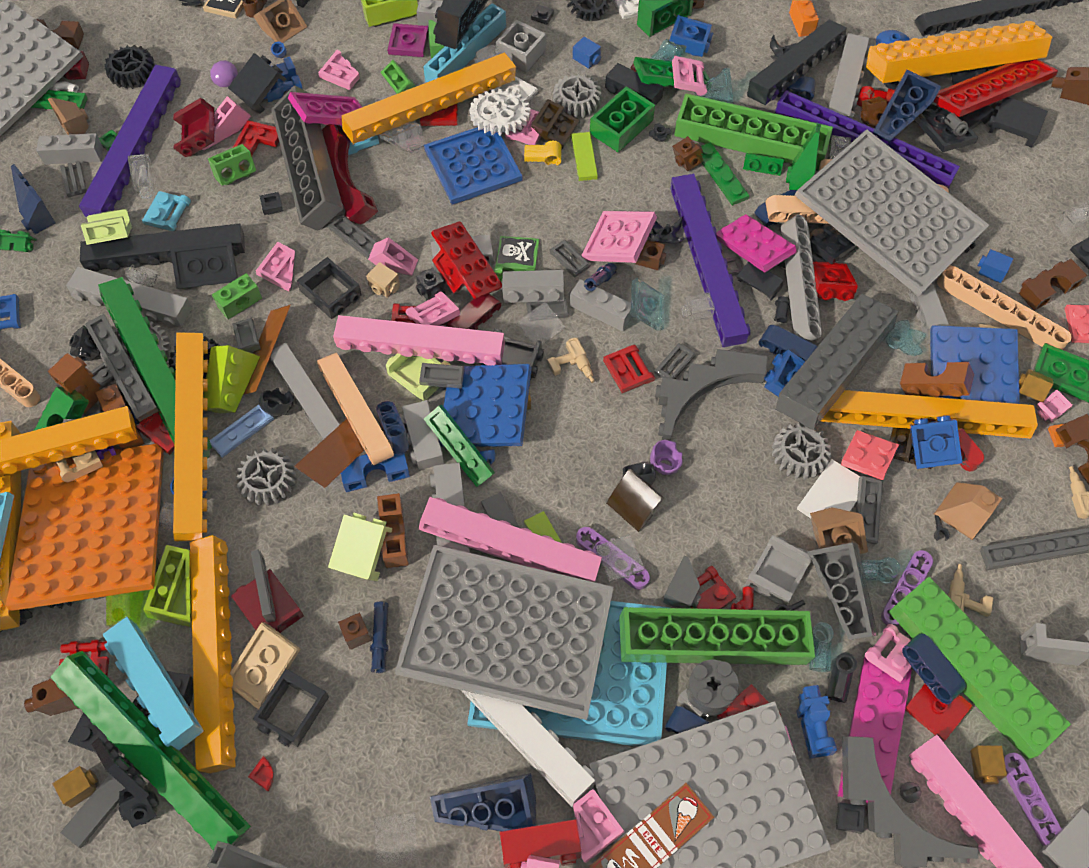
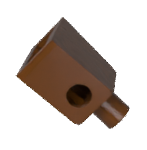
[1051,67,1089,105]
[24,679,79,716]

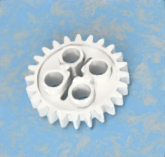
[470,89,530,136]

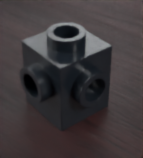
[416,267,446,301]
[69,325,100,361]
[119,786,159,828]

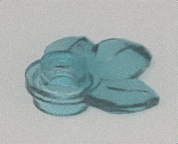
[886,320,926,356]

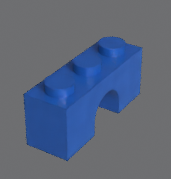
[341,453,410,492]

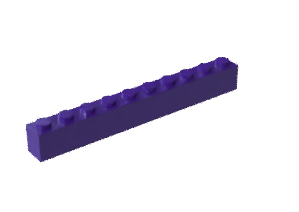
[79,65,181,217]
[775,90,960,189]
[670,174,751,347]

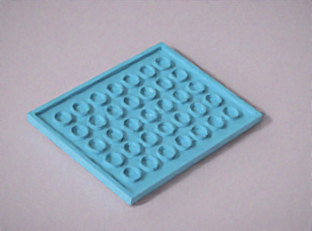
[467,601,670,747]

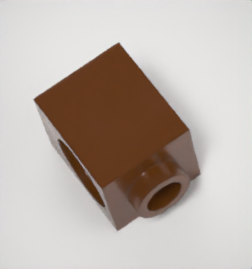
[635,240,667,270]
[338,612,372,650]

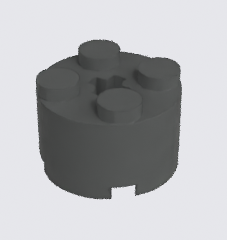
[686,660,739,715]

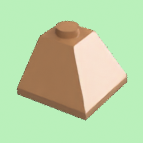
[254,0,307,43]
[48,98,89,135]
[934,482,1003,540]
[810,507,868,554]

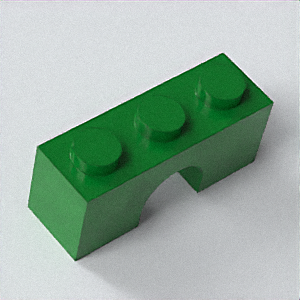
[33,387,89,431]

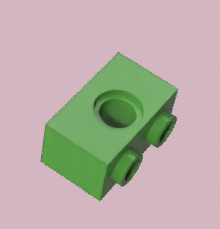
[212,273,262,320]

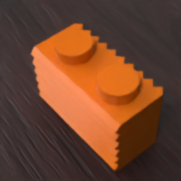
[789,0,819,37]

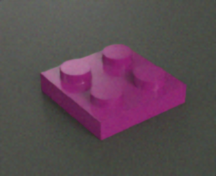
[388,23,429,57]

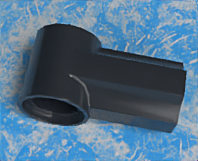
[825,652,857,703]

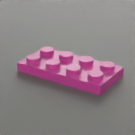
[288,92,362,126]
[716,214,796,273]

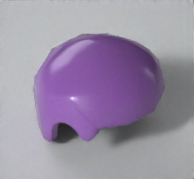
[210,60,238,87]
[650,440,683,475]

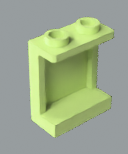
[81,209,132,245]
[386,353,451,401]
[328,513,392,581]

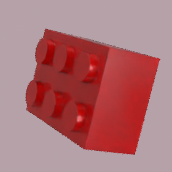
[500,819,582,868]

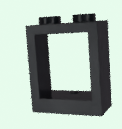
[297,257,362,319]
[253,669,329,747]

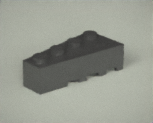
[807,543,878,640]

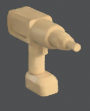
[547,338,595,383]
[1069,466,1089,519]
[947,564,993,617]

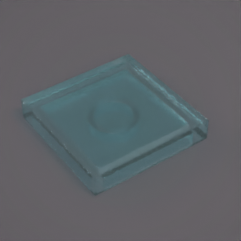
[630,278,665,331]

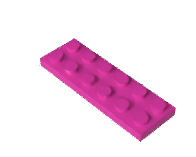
[837,657,912,805]

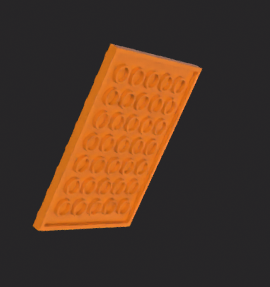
[6,444,164,611]

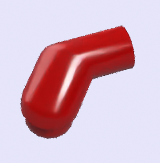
[730,587,754,610]

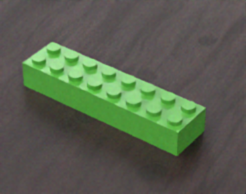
[674,94,833,170]
[888,577,1071,760]
[619,607,815,665]

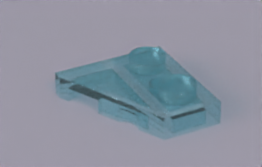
[695,68,734,104]

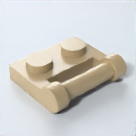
[56,451,103,482]

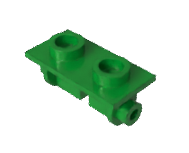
[743,153,784,176]
[0,230,37,252]

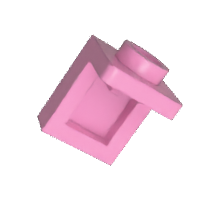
[1037,390,1073,423]

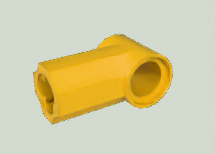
[524,141,562,165]

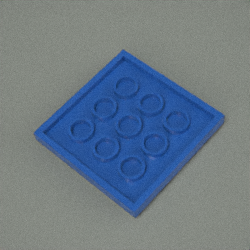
[424,127,522,205]
[930,325,1020,404]
[439,364,531,447]

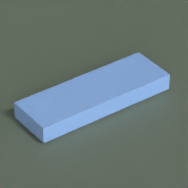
[210,404,274,458]

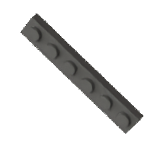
[85,314,159,422]
[980,528,1089,571]

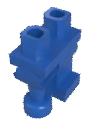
[264,56,303,103]
[796,685,837,759]

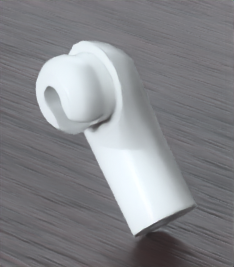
[50,81,79,92]

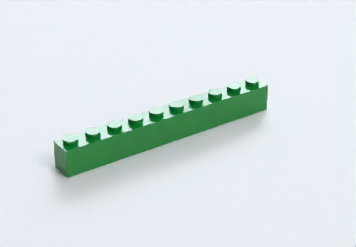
[98,277,212,458]
[50,651,251,850]

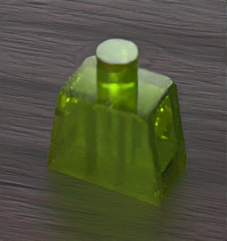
[106,591,144,628]

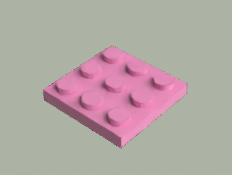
[582,211,657,263]

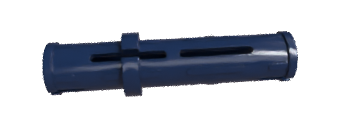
[584,263,617,291]
[370,601,389,673]

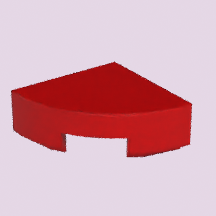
[248,756,274,791]

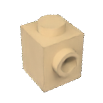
[366,262,400,297]

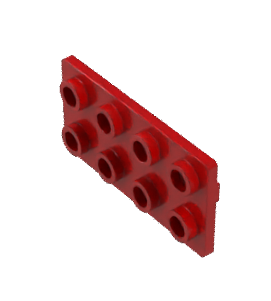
[431,221,502,299]

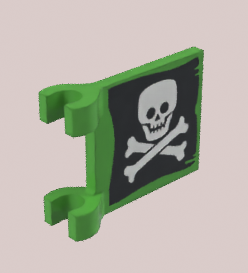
[494,236,539,282]

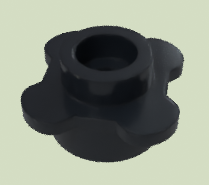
[649,123,671,142]

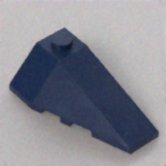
[873,70,941,142]
[11,164,56,235]
[430,773,536,831]

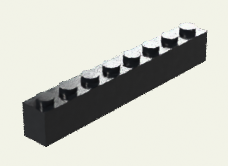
[747,19,847,105]
[80,223,245,272]

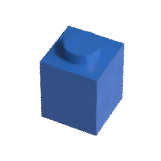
[572,36,601,69]
[977,249,1013,283]

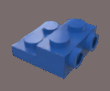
[670,15,713,57]
[764,350,805,397]
[910,415,962,469]

